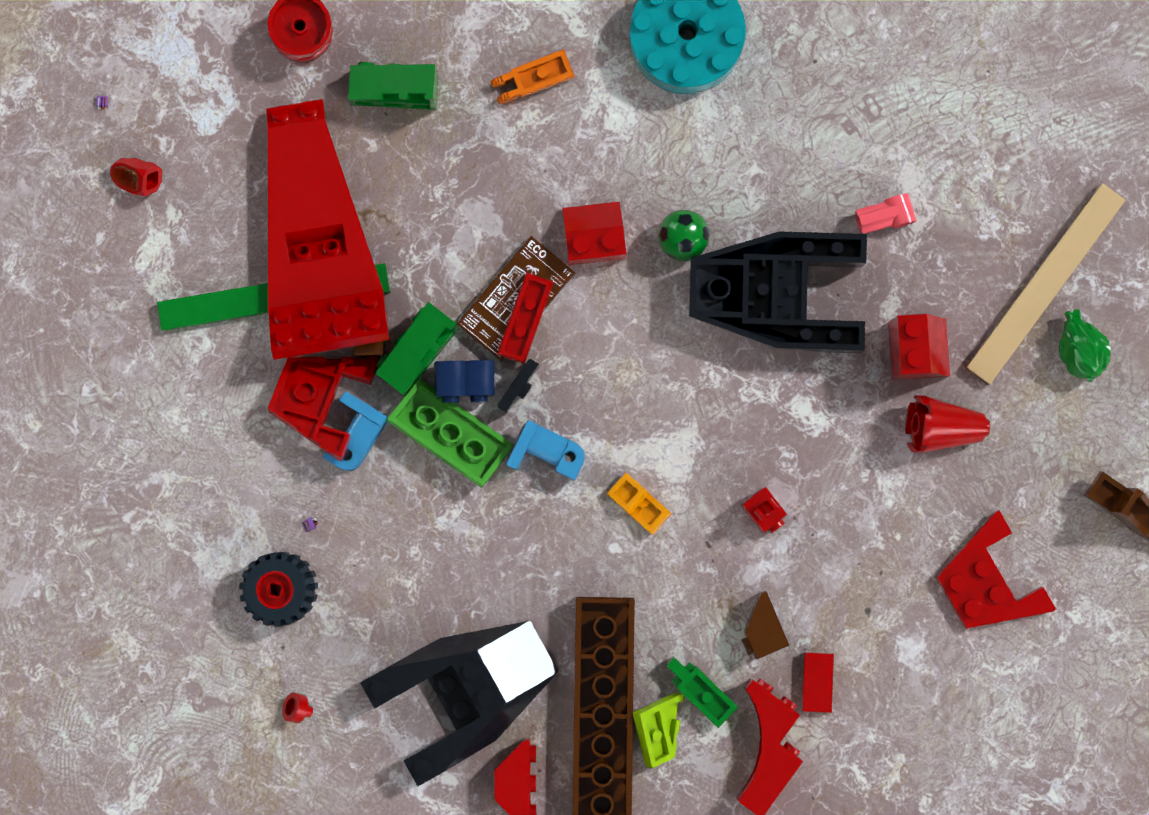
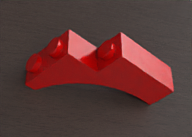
[736,678,803,815]

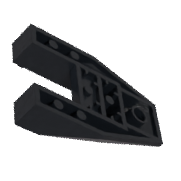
[689,231,867,354]
[360,621,558,787]

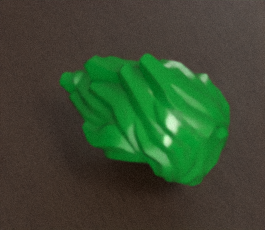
[1059,309,1111,382]

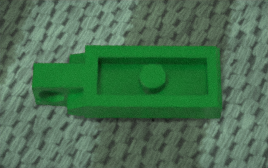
[666,656,738,728]

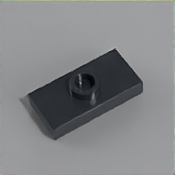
[497,359,540,414]

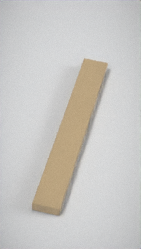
[966,183,1126,385]

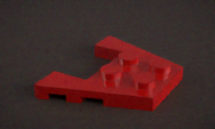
[268,357,379,461]
[936,510,1057,628]

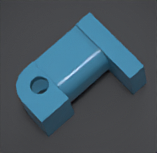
[323,391,388,471]
[506,420,585,481]

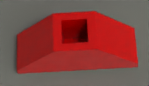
[494,738,536,815]

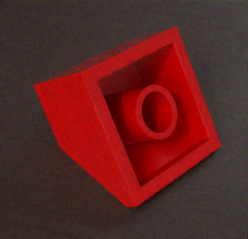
[562,201,627,265]

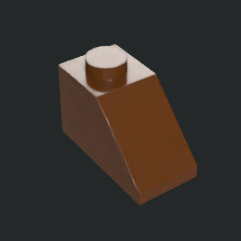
[741,591,790,659]

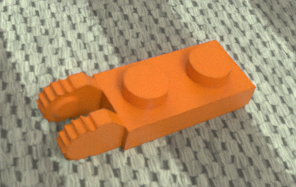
[490,49,575,104]

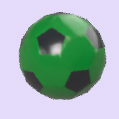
[658,210,710,261]

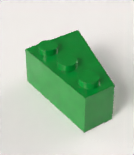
[348,62,439,110]
[376,302,459,396]

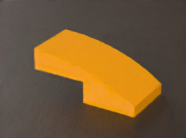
[607,473,672,536]

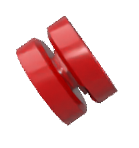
[267,0,334,63]

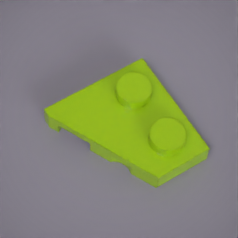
[633,692,684,769]

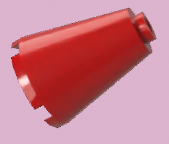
[905,395,990,453]

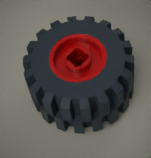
[239,552,318,627]

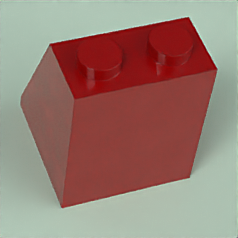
[888,314,950,380]

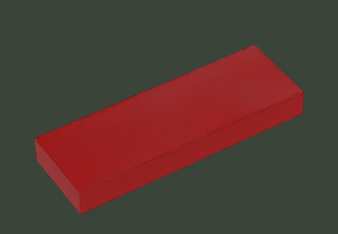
[497,272,554,365]

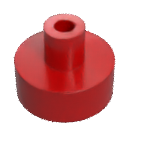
[282,692,313,724]

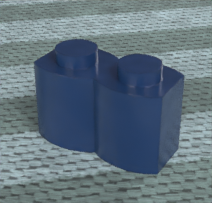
[434,360,495,403]

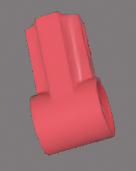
[855,193,917,234]

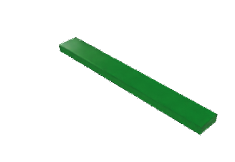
[157,263,391,331]

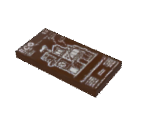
[457,236,575,361]

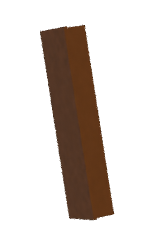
[572,597,635,815]

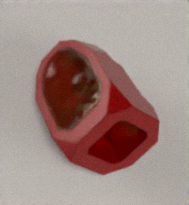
[110,157,162,196]

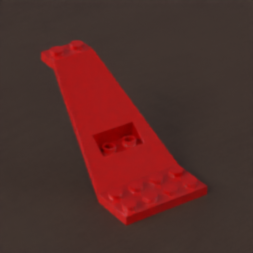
[266,99,390,360]

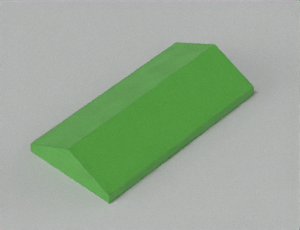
[387,378,514,488]

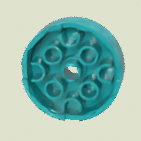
[629,0,746,94]

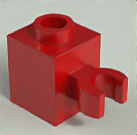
[741,487,787,534]

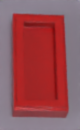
[802,652,834,713]

